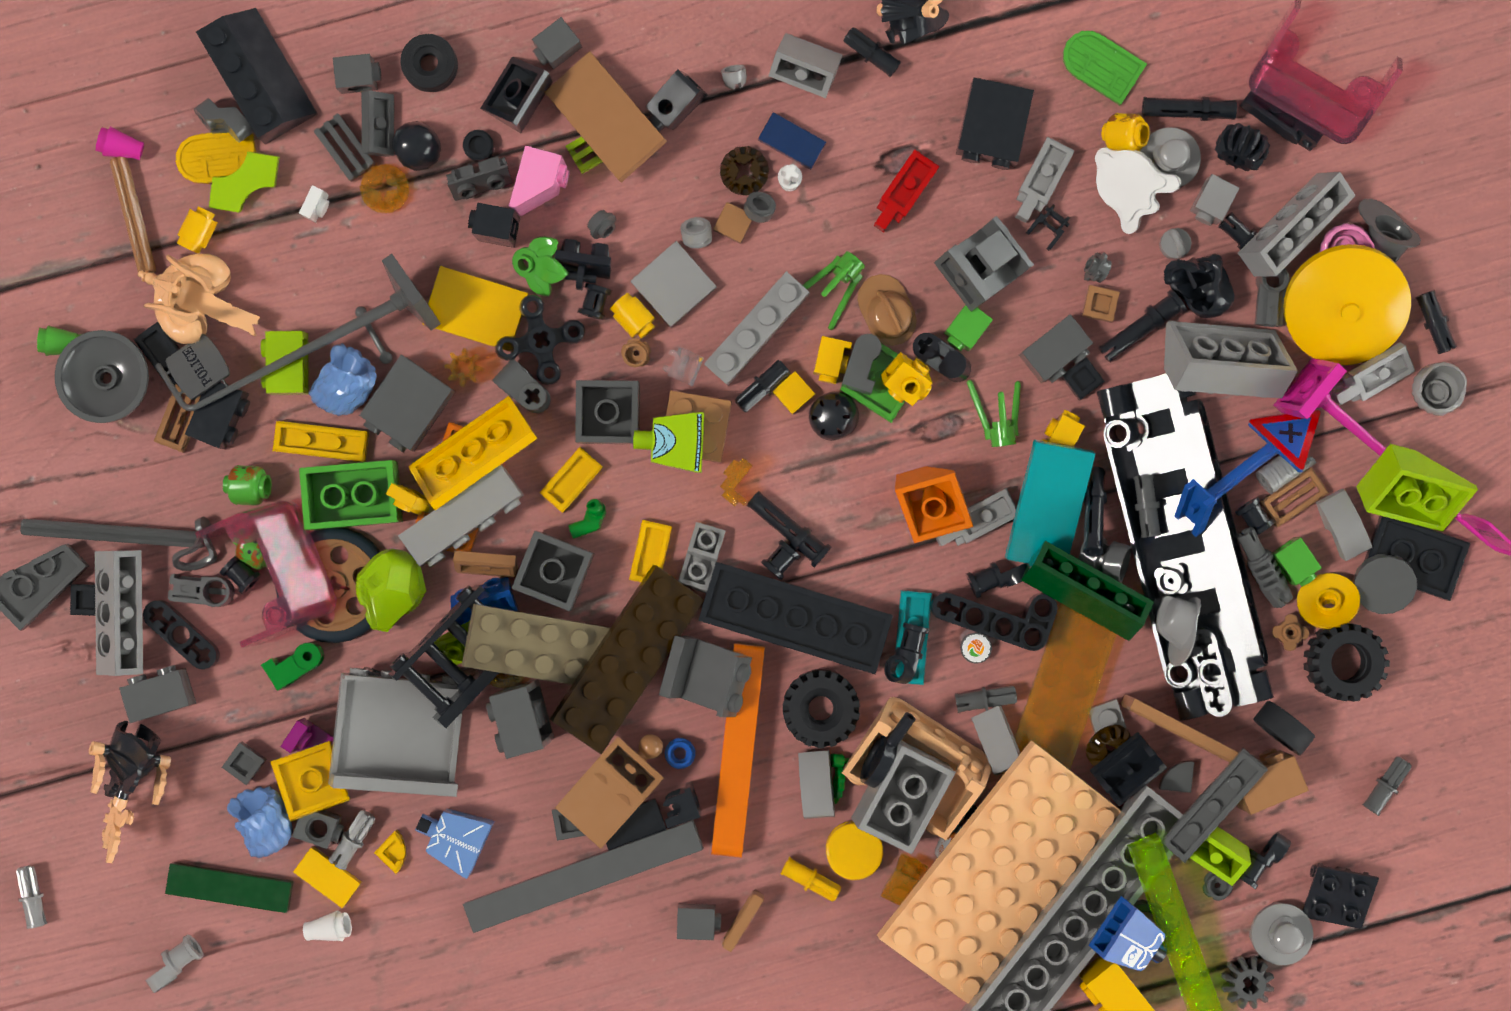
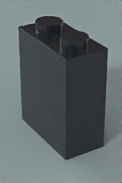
[956,77,1034,170]

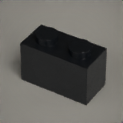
[468,203,520,248]
[185,382,250,450]

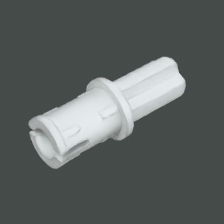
[778,164,802,191]

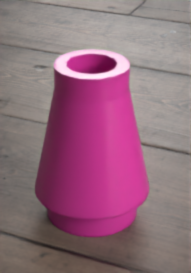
[96,126,144,160]

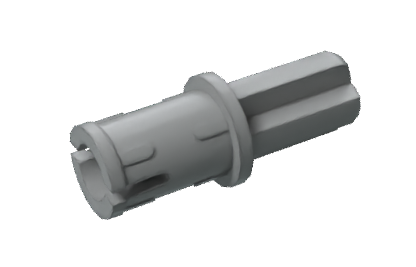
[328,810,375,870]
[16,865,47,929]

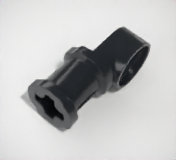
[966,562,1028,599]
[884,622,930,684]
[1239,832,1291,889]

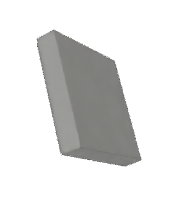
[630,241,717,328]

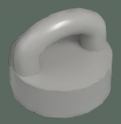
[680,217,712,249]
[1159,228,1192,260]

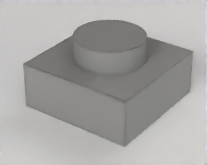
[1086,699,1127,733]

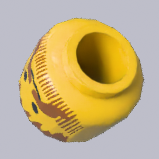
[1101,113,1150,151]

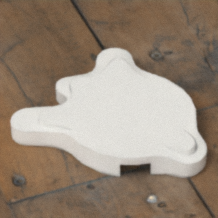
[1095,147,1181,234]

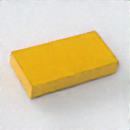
[540,447,603,513]
[629,520,672,582]
[293,846,362,908]

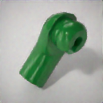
[568,499,606,539]

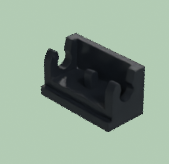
[1090,732,1167,806]
[663,781,702,828]

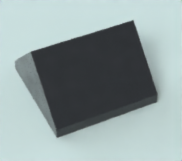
[480,57,553,133]

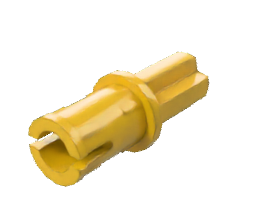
[780,857,841,902]

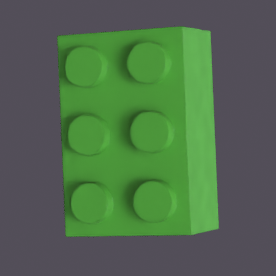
[299,460,403,530]

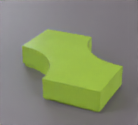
[209,151,280,213]

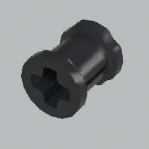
[577,283,612,320]
[1235,496,1276,535]
[761,540,801,580]
[220,556,262,594]

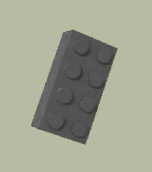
[486,679,555,759]

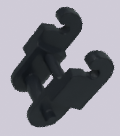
[1026,204,1070,251]

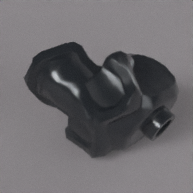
[1164,254,1235,318]

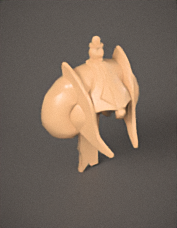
[138,253,260,344]

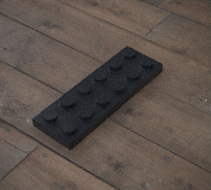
[698,562,893,675]

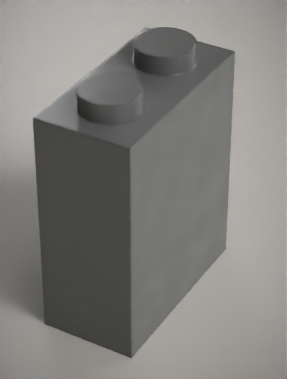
[359,355,456,453]

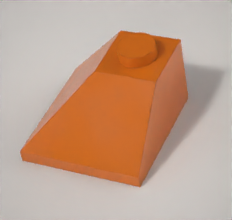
[895,466,973,543]

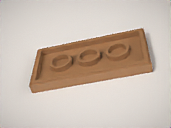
[545,51,667,183]
[1120,694,1238,763]

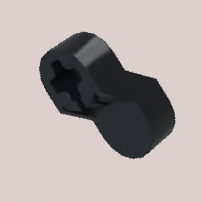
[913,333,971,382]

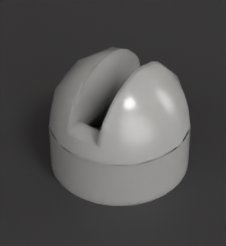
[721,65,747,90]

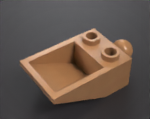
[555,734,664,849]

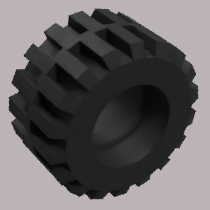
[1303,623,1390,702]

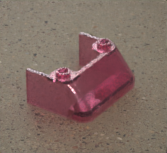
[1249,0,1403,144]
[195,501,337,648]

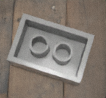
[851,740,956,854]

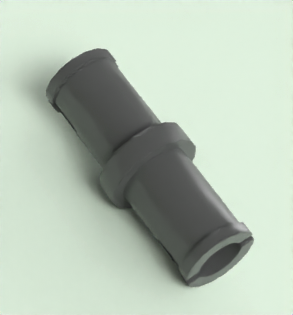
[1133,474,1161,538]

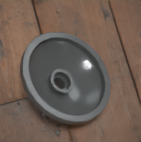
[55,330,149,423]

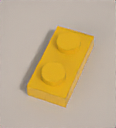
[386,483,434,515]

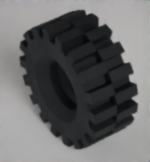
[783,669,860,748]

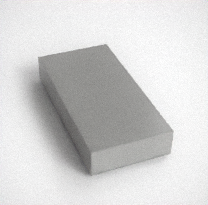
[971,706,1020,775]

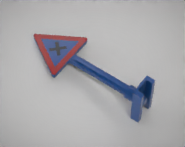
[1174,410,1321,537]

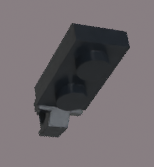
[1240,80,1323,151]

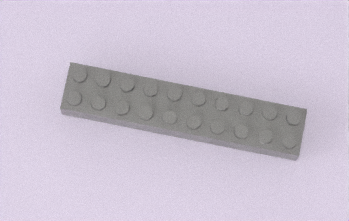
[961,785,1183,1011]

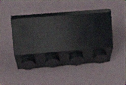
[196,8,318,145]

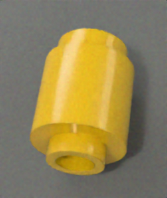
[177,206,218,254]
[610,293,655,339]

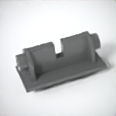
[446,156,513,201]

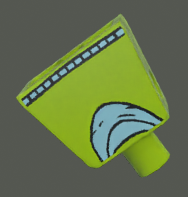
[633,412,705,473]

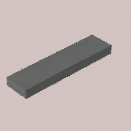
[1160,748,1268,863]

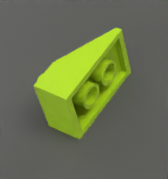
[1356,443,1478,532]

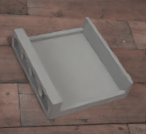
[328,668,462,797]

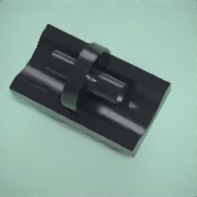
[555,239,612,291]

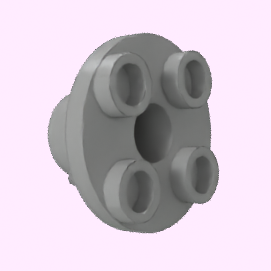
[1140,128,1201,187]
[1249,902,1313,965]

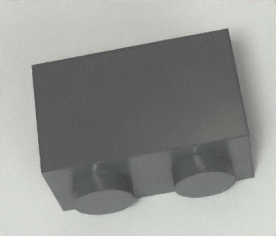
[1019,314,1093,383]
[119,665,196,723]

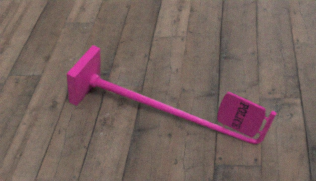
[1273,358,1511,556]

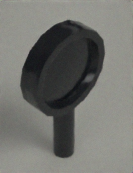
[860,712,916,788]

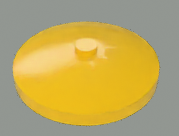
[1283,244,1411,365]

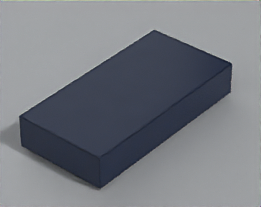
[758,112,826,170]

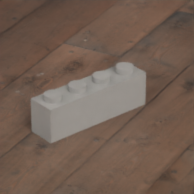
[704,271,810,386]
[398,465,524,567]

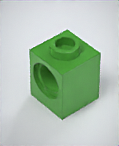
[944,305,993,352]
[1272,537,1322,587]

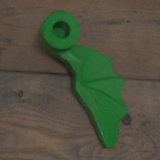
[831,753,850,804]

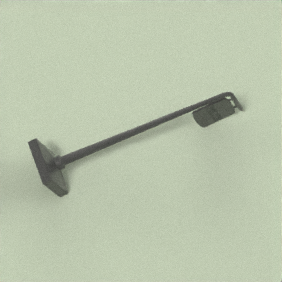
[155,254,441,411]

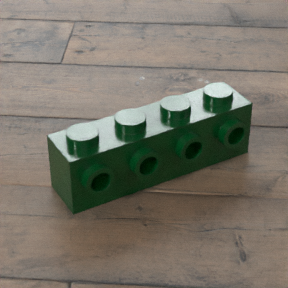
[1021,541,1154,641]

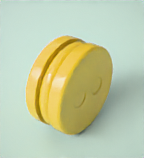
[826,820,883,880]

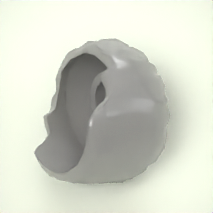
[1412,362,1467,416]

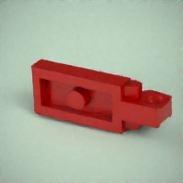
[874,149,940,233]

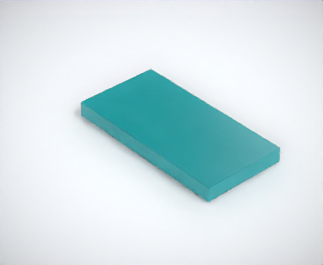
[1005,439,1096,564]

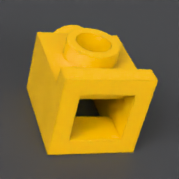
[813,336,852,385]
[1040,410,1085,447]

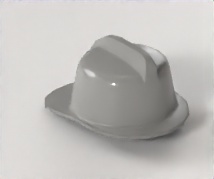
[1156,596,1201,666]

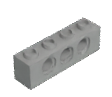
[1238,172,1356,277]
[95,550,143,676]

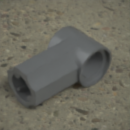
[1254,268,1290,327]

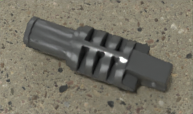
[1236,527,1293,608]

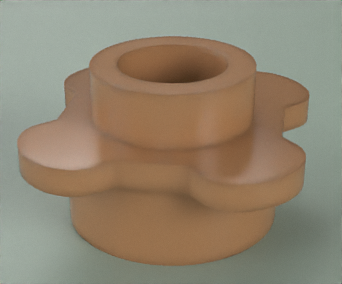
[1272,614,1309,651]

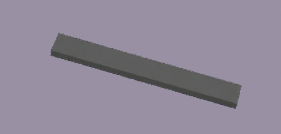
[463,820,704,933]

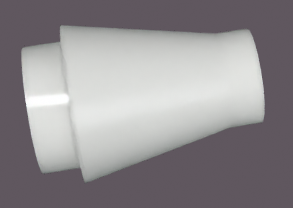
[303,910,352,941]

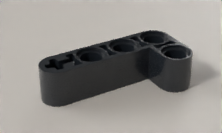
[930,592,1058,651]

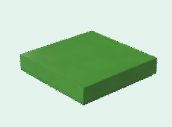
[840,343,905,423]

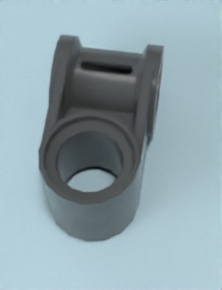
[492,359,551,414]

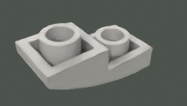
[1316,489,1372,561]
[678,522,726,593]
[798,750,835,819]

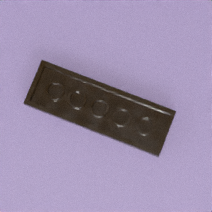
[549,565,704,754]

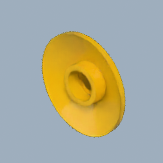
[1297,573,1360,629]

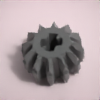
[1221,956,1274,1009]

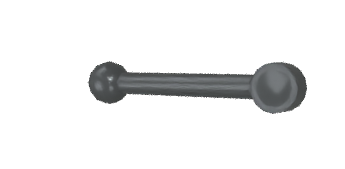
[355,306,393,364]

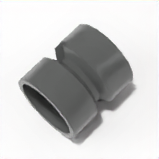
[1078,538,1132,583]

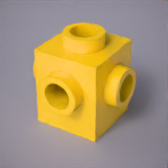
[881,352,932,406]

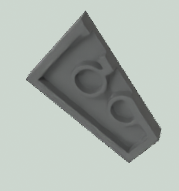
[0,544,90,631]

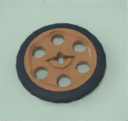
[275,528,381,643]

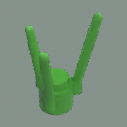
[802,251,865,330]
[967,380,1021,447]

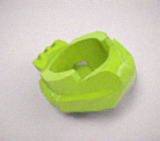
[356,549,427,632]

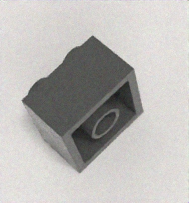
[575,380,640,444]
[512,531,595,611]

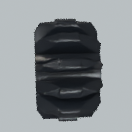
[1215,123,1270,171]

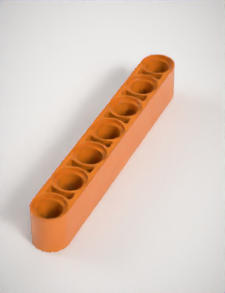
[711,643,765,858]

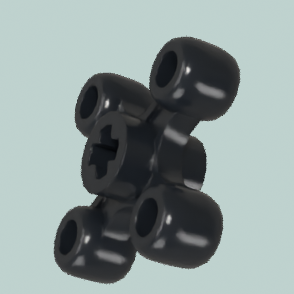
[495,295,585,385]

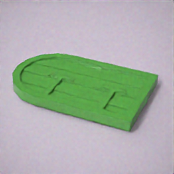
[1063,31,1147,106]

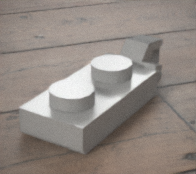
[1015,137,1075,223]
[1329,342,1415,405]
[935,488,1017,546]

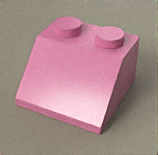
[509,146,570,216]

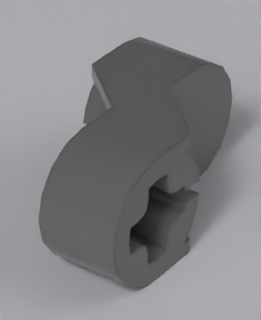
[194,98,254,143]

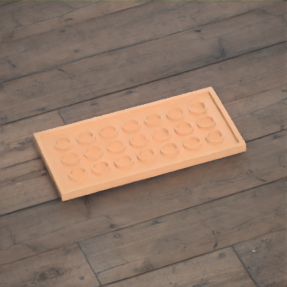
[877,740,1121,1003]

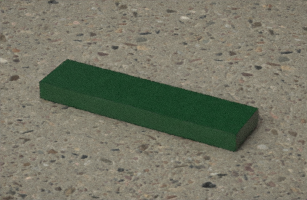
[165,862,293,913]

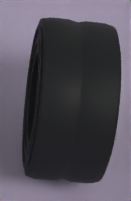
[400,34,458,92]

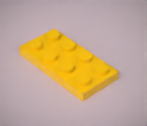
[408,396,538,510]

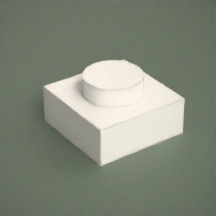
[299,185,329,222]

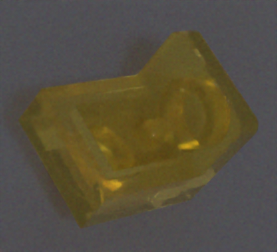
[720,458,753,507]
[881,854,928,906]

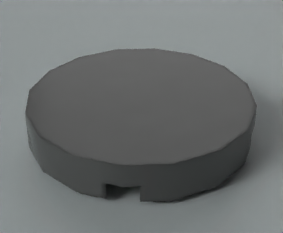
[1353,554,1417,614]

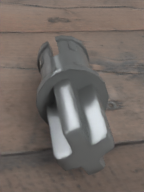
[955,685,1017,713]
[1362,757,1412,816]

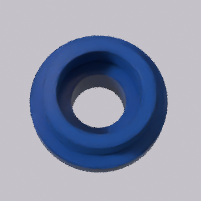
[665,738,695,769]

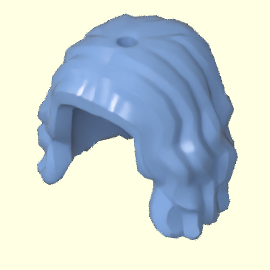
[308,343,377,416]
[227,786,293,858]

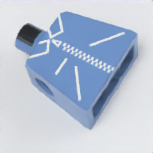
[415,809,495,879]

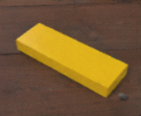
[273,421,369,462]

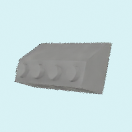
[1164,321,1298,398]

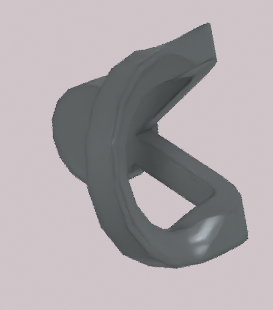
[172,517,217,571]

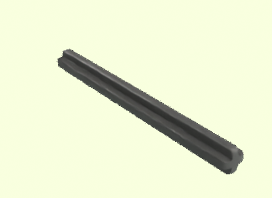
[20,519,204,548]

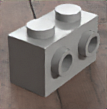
[769,33,843,98]

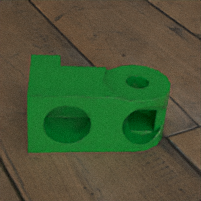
[261,642,324,691]

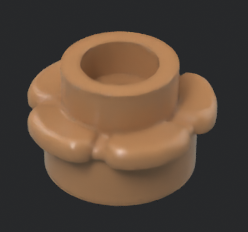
[621,338,651,367]

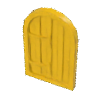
[175,133,256,184]

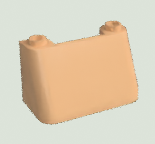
[842,697,992,840]

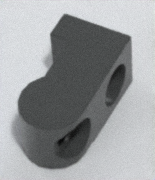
[841,334,882,395]

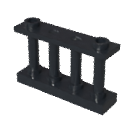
[388,585,499,728]

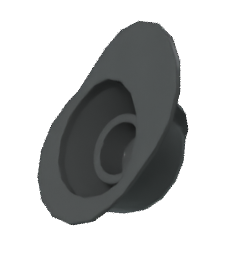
[1358,199,1421,262]

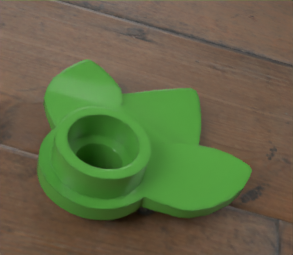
[512,237,568,296]

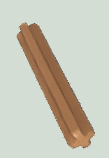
[110,157,156,273]

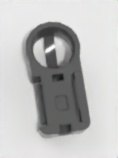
[168,574,235,607]

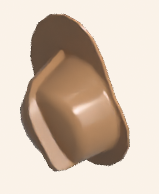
[857,274,917,346]

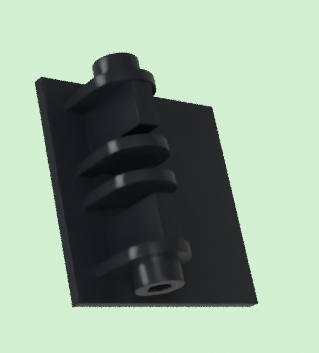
[1302,863,1379,929]

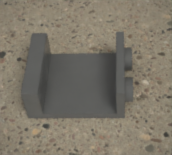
[934,216,1034,312]
[659,635,752,717]

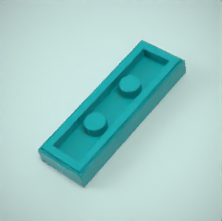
[895,590,932,685]

